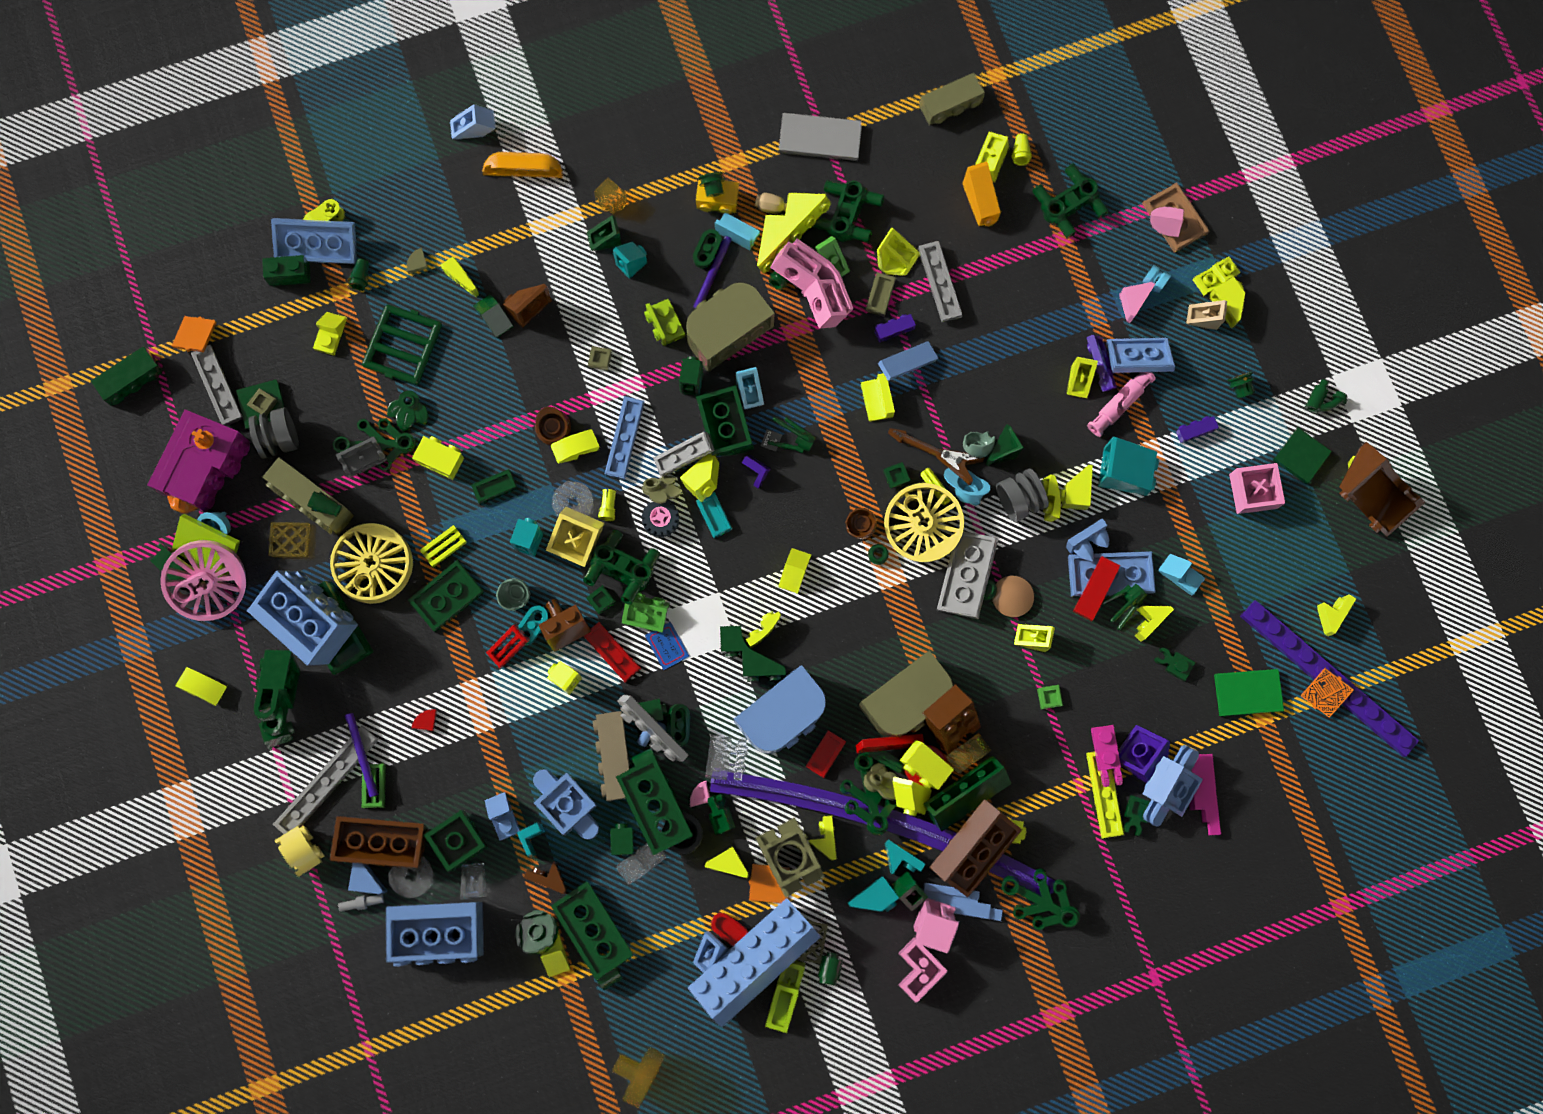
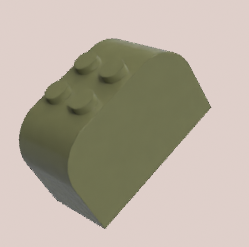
[686,283,775,372]
[858,650,952,737]

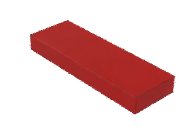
[1073,556,1120,621]
[584,622,641,683]
[856,734,924,753]

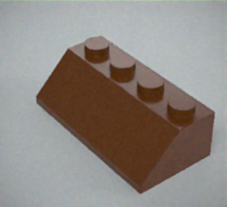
[930,799,1022,897]
[330,817,428,868]

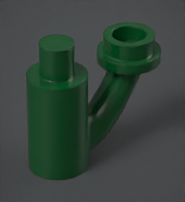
[1305,380,1348,413]

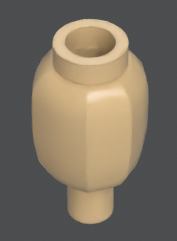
[755,193,787,214]

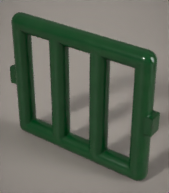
[362,304,442,385]

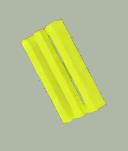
[420,525,467,567]

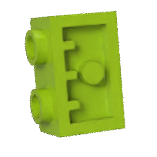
[644,299,685,346]

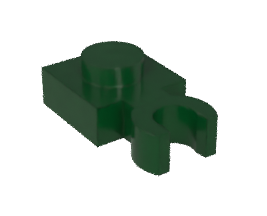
[1154,648,1195,681]
[1123,795,1151,836]

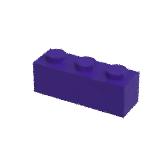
[875,314,916,343]
[1176,416,1219,444]

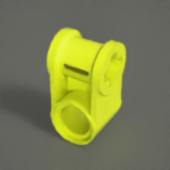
[303,199,345,222]

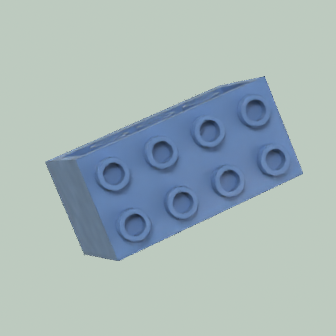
[247,570,358,666]
[386,902,483,966]

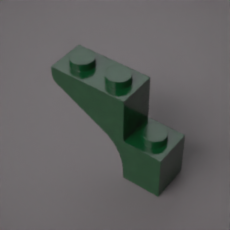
[720,626,786,682]

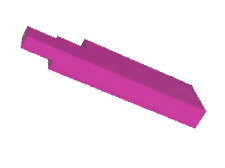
[1189,754,1221,835]

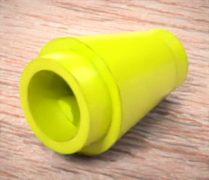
[1012,134,1032,165]

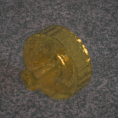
[612,1046,666,1109]

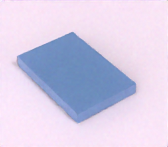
[1106,338,1175,373]

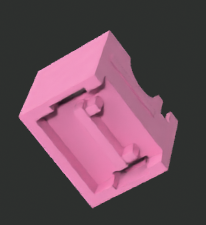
[914,898,959,953]

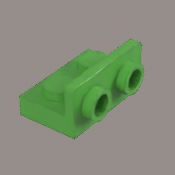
[621,593,670,632]

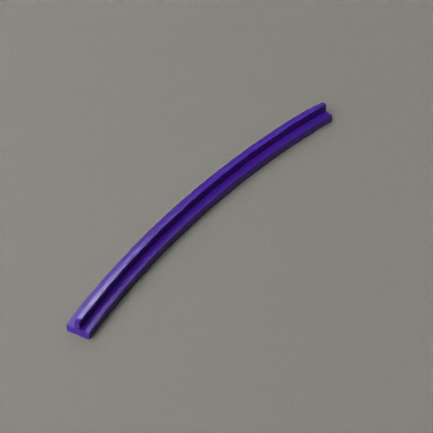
[710,770,1055,895]

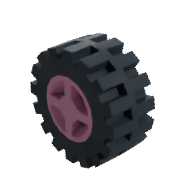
[642,500,679,538]

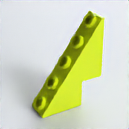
[757,193,831,273]

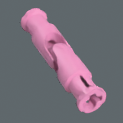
[1087,372,1156,437]

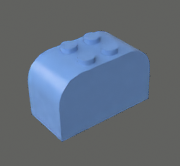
[734,665,825,754]

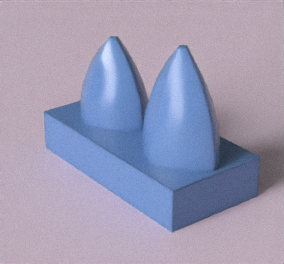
[1066,519,1109,562]

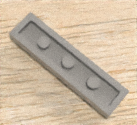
[918,241,962,323]
[191,345,243,426]

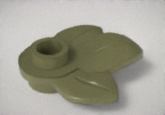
[642,476,682,504]
[864,763,899,800]

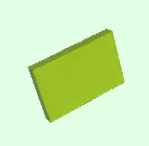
[172,514,240,575]

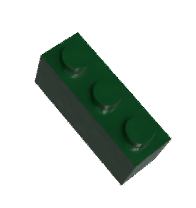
[91,346,164,406]

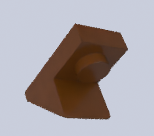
[523,861,568,894]

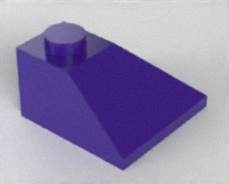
[1118,725,1170,783]

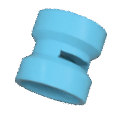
[1142,265,1171,292]

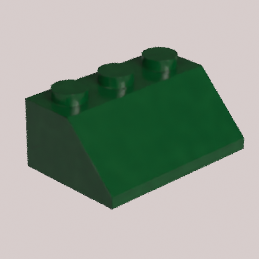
[696,386,754,456]

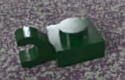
[707,794,736,835]

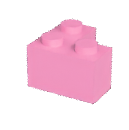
[898,938,947,1003]

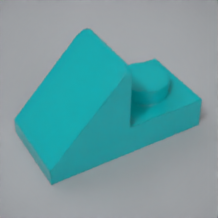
[885,840,925,874]

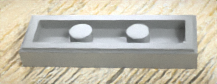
[653,432,714,477]

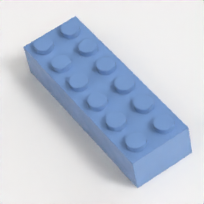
[688,898,821,1027]

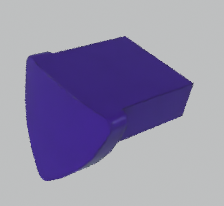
[742,455,771,489]

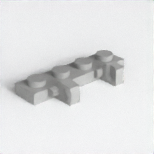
[617,695,688,762]

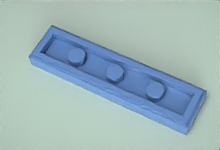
[605,396,645,480]

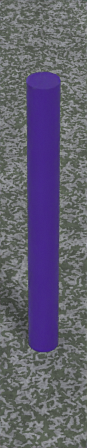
[693,236,732,309]
[345,713,378,798]

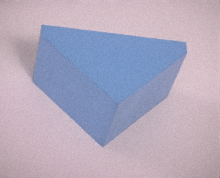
[348,863,387,894]
[693,931,729,973]

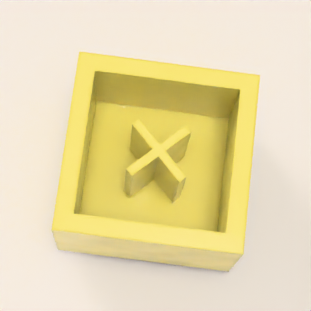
[546,507,604,567]

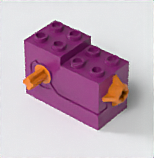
[147,410,250,514]

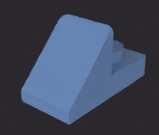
[485,792,520,841]

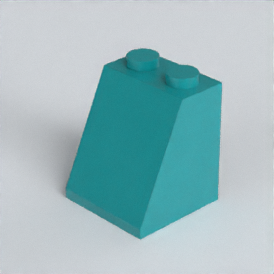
[1098,437,1159,496]

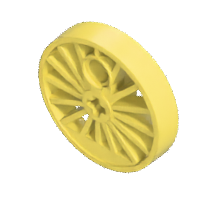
[884,483,964,562]
[330,523,413,604]

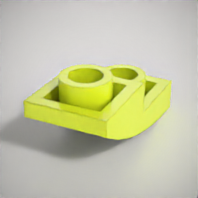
[1193,257,1240,296]
[551,429,600,464]
[1041,475,1061,522]
[746,611,781,649]
[175,667,227,706]

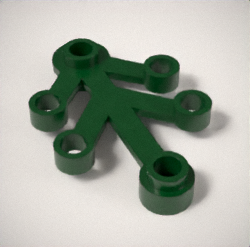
[333,418,416,473]
[840,753,897,835]
[1002,869,1080,930]

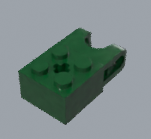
[254,650,300,736]

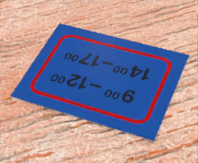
[645,622,689,670]

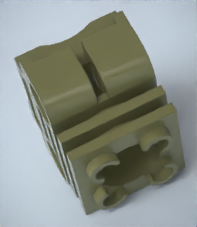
[756,817,825,898]

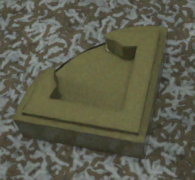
[407,248,428,274]

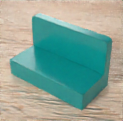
[517,823,545,857]

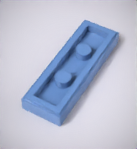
[878,341,938,381]

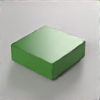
[1037,685,1063,710]

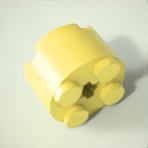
[275,825,324,877]

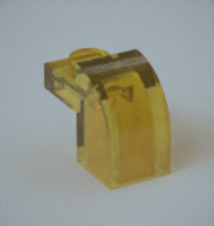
[945,733,991,775]

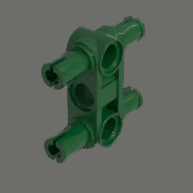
[1032,163,1109,239]
[811,180,885,243]
[583,530,660,605]

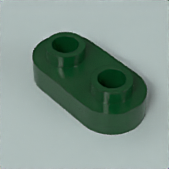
[693,229,721,269]
[667,704,690,747]

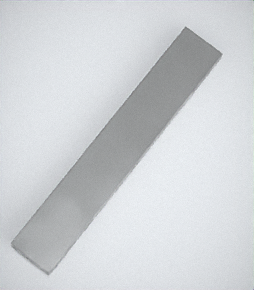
[273,725,379,834]

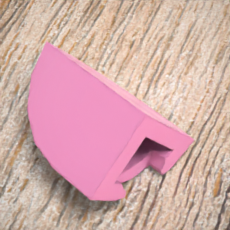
[1150,207,1183,237]

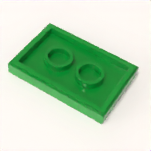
[1214,669,1284,717]

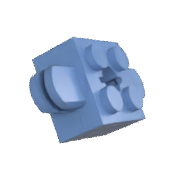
[1142,745,1203,826]
[533,769,599,839]

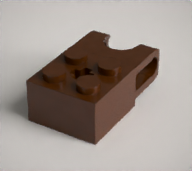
[923,684,981,755]

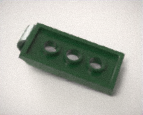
[615,748,693,856]
[551,881,634,991]

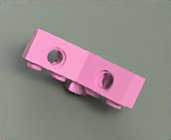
[770,239,854,329]

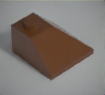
[503,284,552,328]

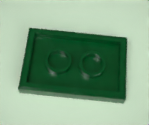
[408,560,485,633]

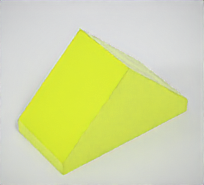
[1067,357,1098,398]
[778,548,811,594]
[1014,624,1055,652]
[705,847,748,878]

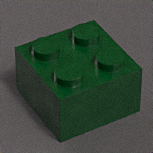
[424,810,489,872]

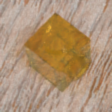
[594,178,627,214]

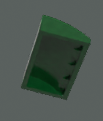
[318,581,373,675]

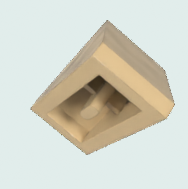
[1186,300,1227,330]

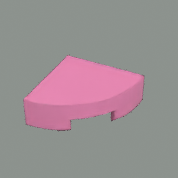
[690,781,710,807]

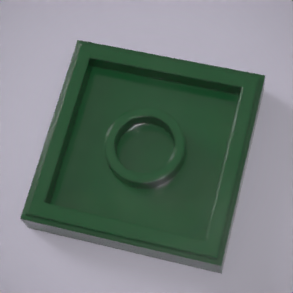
[236,379,285,430]
[1273,427,1332,484]

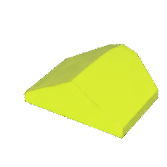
[877,228,920,275]

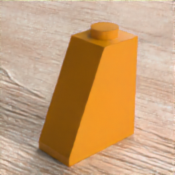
[963,161,1000,226]

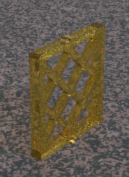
[269,522,310,557]

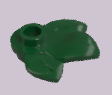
[387,390,428,432]

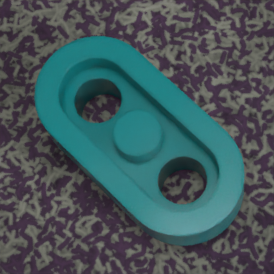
[515,606,549,645]

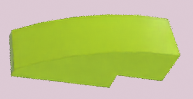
[765,960,805,1033]

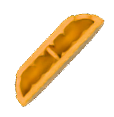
[483,152,563,178]

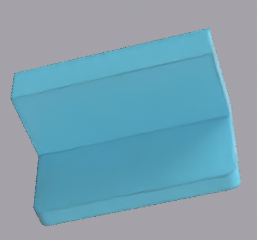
[715,213,760,250]

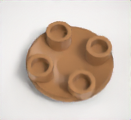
[992,576,1034,618]

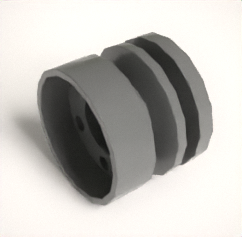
[249,407,299,459]
[996,468,1049,523]

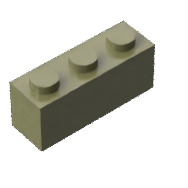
[919,73,985,125]

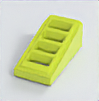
[441,257,479,297]

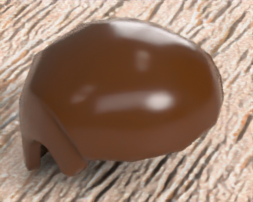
[845,508,877,539]

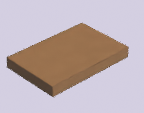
[1142,183,1210,253]

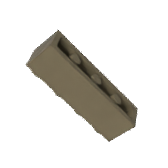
[593,711,630,801]

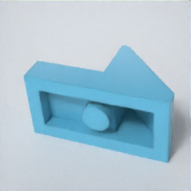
[1158,554,1205,596]

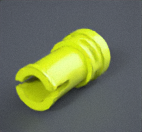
[598,489,616,521]

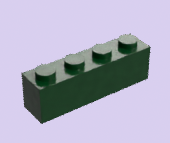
[923,756,1011,832]

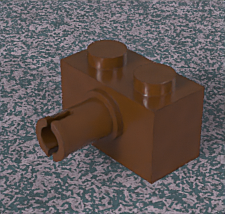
[539,599,591,652]

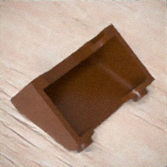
[1339,442,1426,537]

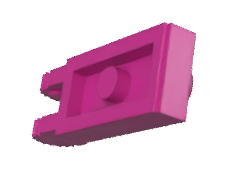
[1091,725,1123,787]

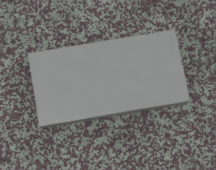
[779,113,862,161]
[937,531,998,619]

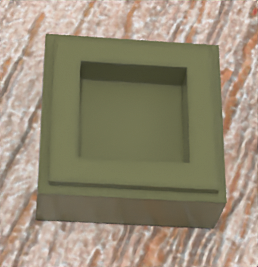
[588,346,612,371]
[247,388,278,416]

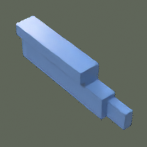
[920,883,1002,921]

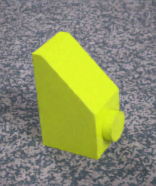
[1208,277,1245,328]
[680,453,719,502]
[1060,465,1093,510]
[547,661,582,695]
[893,777,932,817]

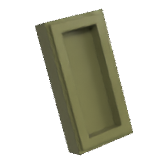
[865,272,896,317]

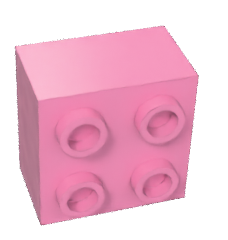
[1229,463,1285,514]

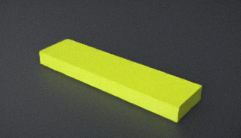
[1086,752,1124,838]

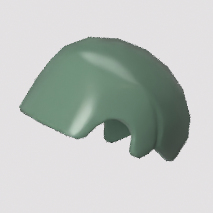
[963,432,995,458]
[496,578,531,611]

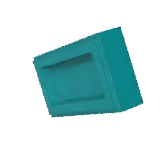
[696,492,732,539]

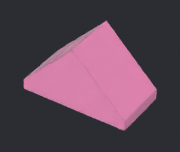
[1120,282,1155,323]

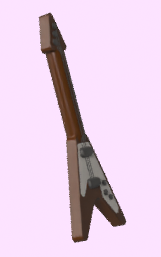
[888,428,985,485]

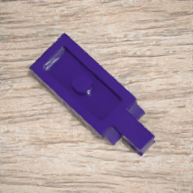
[1086,335,1117,392]

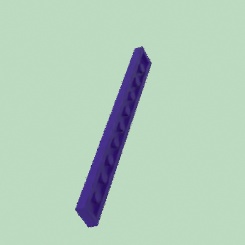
[1240,600,1419,757]

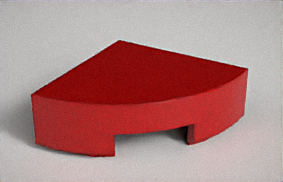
[411,709,437,731]

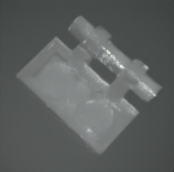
[705,735,748,781]

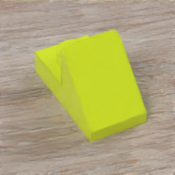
[313,312,347,356]
[1317,595,1356,636]
[1135,606,1174,642]
[808,816,836,860]
[541,931,571,977]

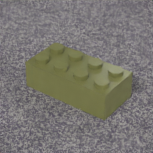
[263,457,354,535]

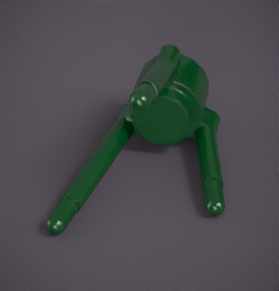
[767,417,816,453]
[1102,584,1147,630]

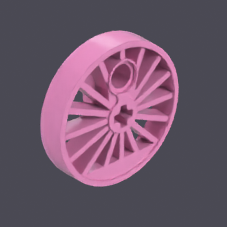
[161,540,246,621]

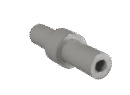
[338,894,384,912]

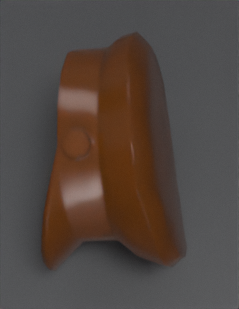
[535,407,571,445]

